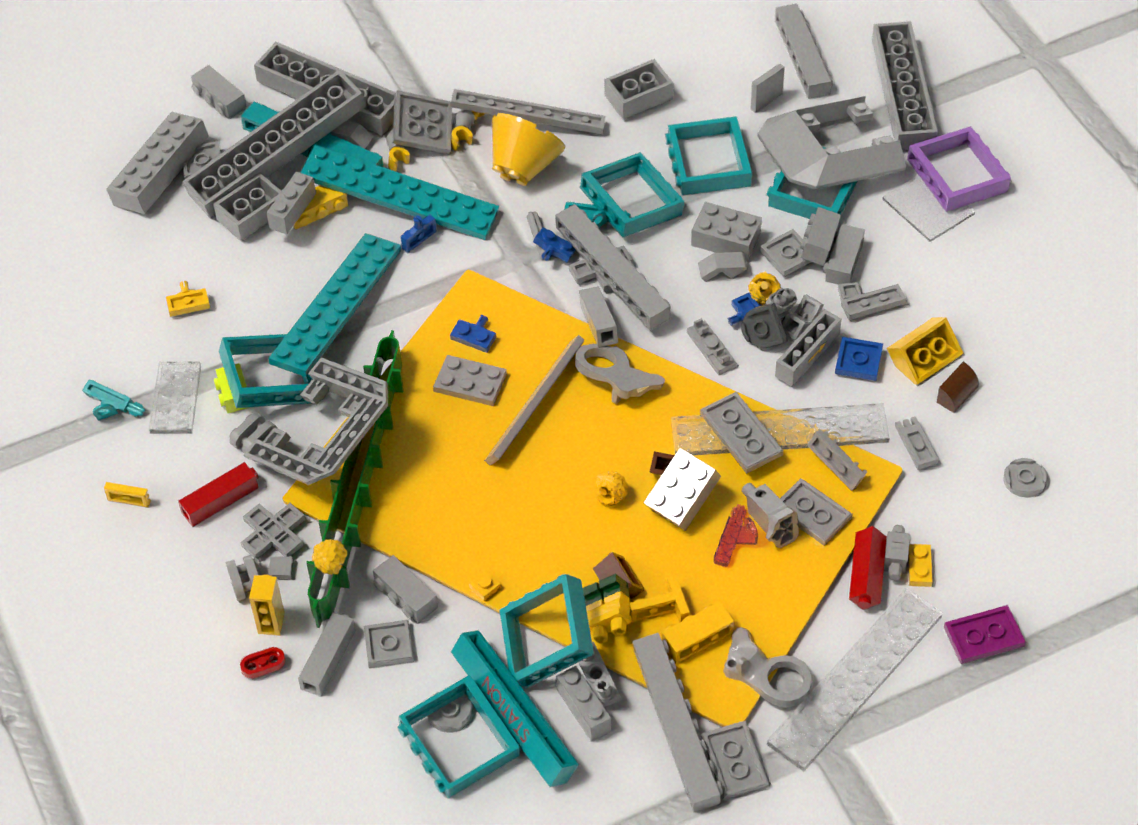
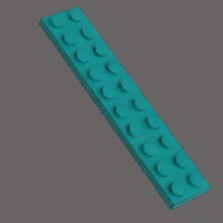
[300,145,499,240]
[268,233,401,377]

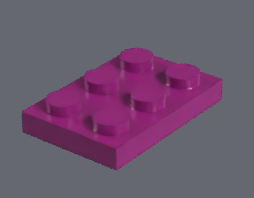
[944,605,1026,664]

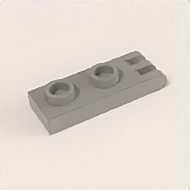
[895,417,938,470]

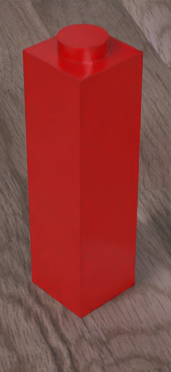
[178,462,259,527]
[849,526,887,610]

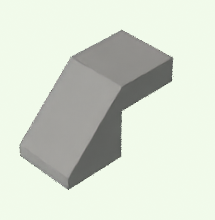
[330,121,374,149]
[698,252,748,281]
[782,294,824,340]

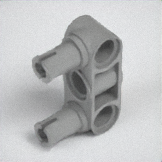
[578,642,622,708]

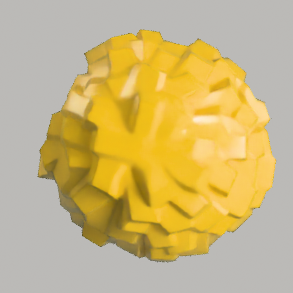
[748,271,781,305]
[595,471,628,505]
[312,539,347,575]

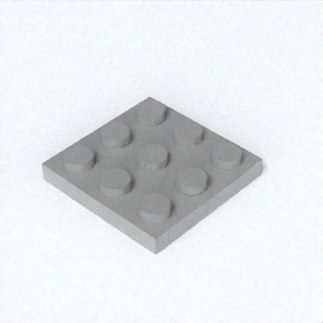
[393,90,452,154]

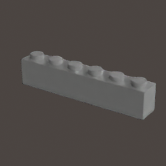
[775,3,833,99]

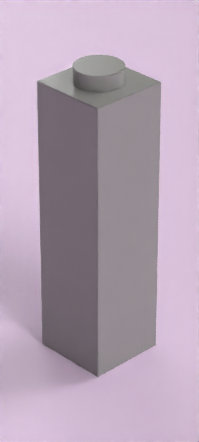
[579,286,618,347]
[298,612,356,696]

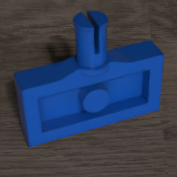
[400,215,437,253]
[533,227,576,263]
[728,293,759,326]
[450,315,496,353]

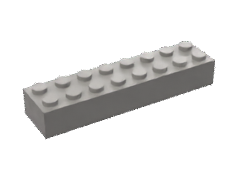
[872,21,938,150]
[254,42,396,136]

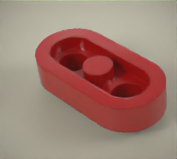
[240,647,285,679]

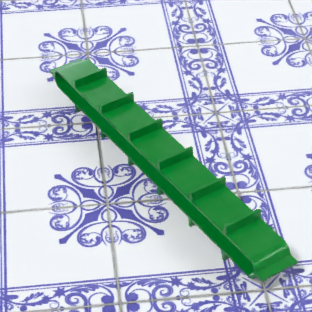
[307,330,404,628]

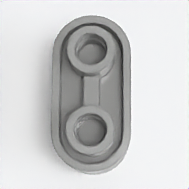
[766,288,797,322]
[230,413,277,453]
[226,555,262,601]

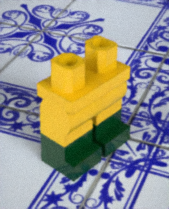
[583,574,632,644]

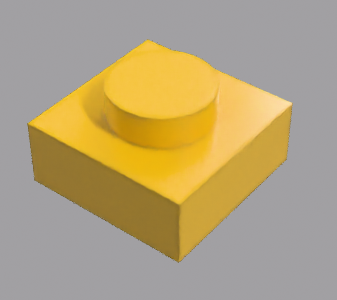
[469,570,501,602]

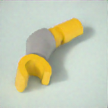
[451,109,486,151]
[386,129,410,171]

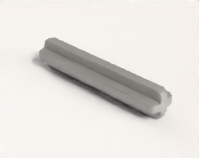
[526,211,546,260]

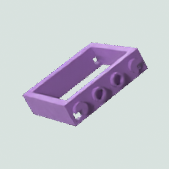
[907,126,1011,212]

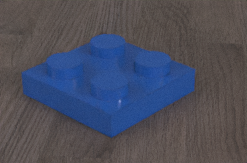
[835,337,883,381]

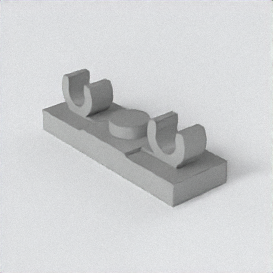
[687,318,736,375]
[807,429,867,491]

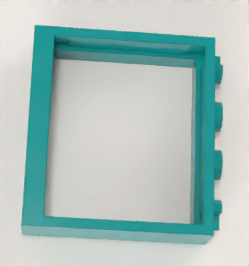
[665,116,752,195]
[766,147,858,219]
[580,152,685,238]
[219,334,313,408]
[499,574,594,689]
[397,675,520,798]

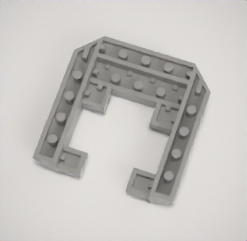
[757,96,906,190]
[243,358,388,485]

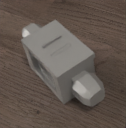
[884,525,910,580]

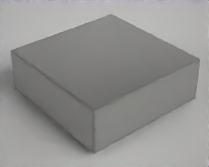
[838,282,861,300]
[268,557,293,579]

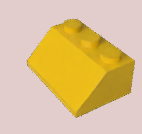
[886,317,964,385]

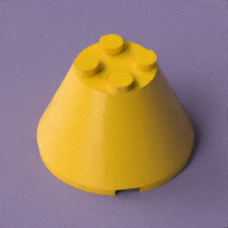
[492,113,566,186]

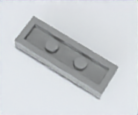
[841,284,906,320]

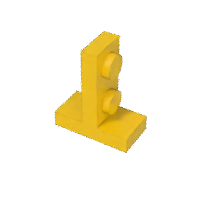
[629,575,689,623]

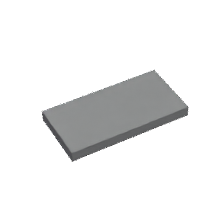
[700,392,783,474]

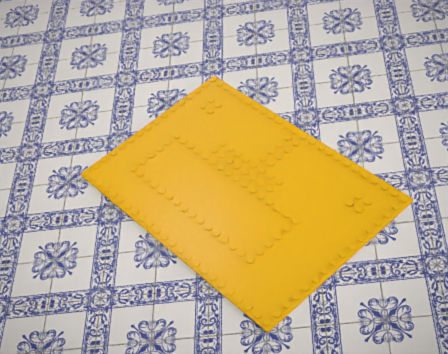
[283,270,902,727]

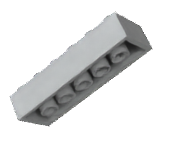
[106,112,209,214]

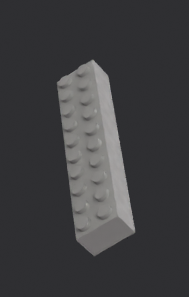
[182,70,366,218]

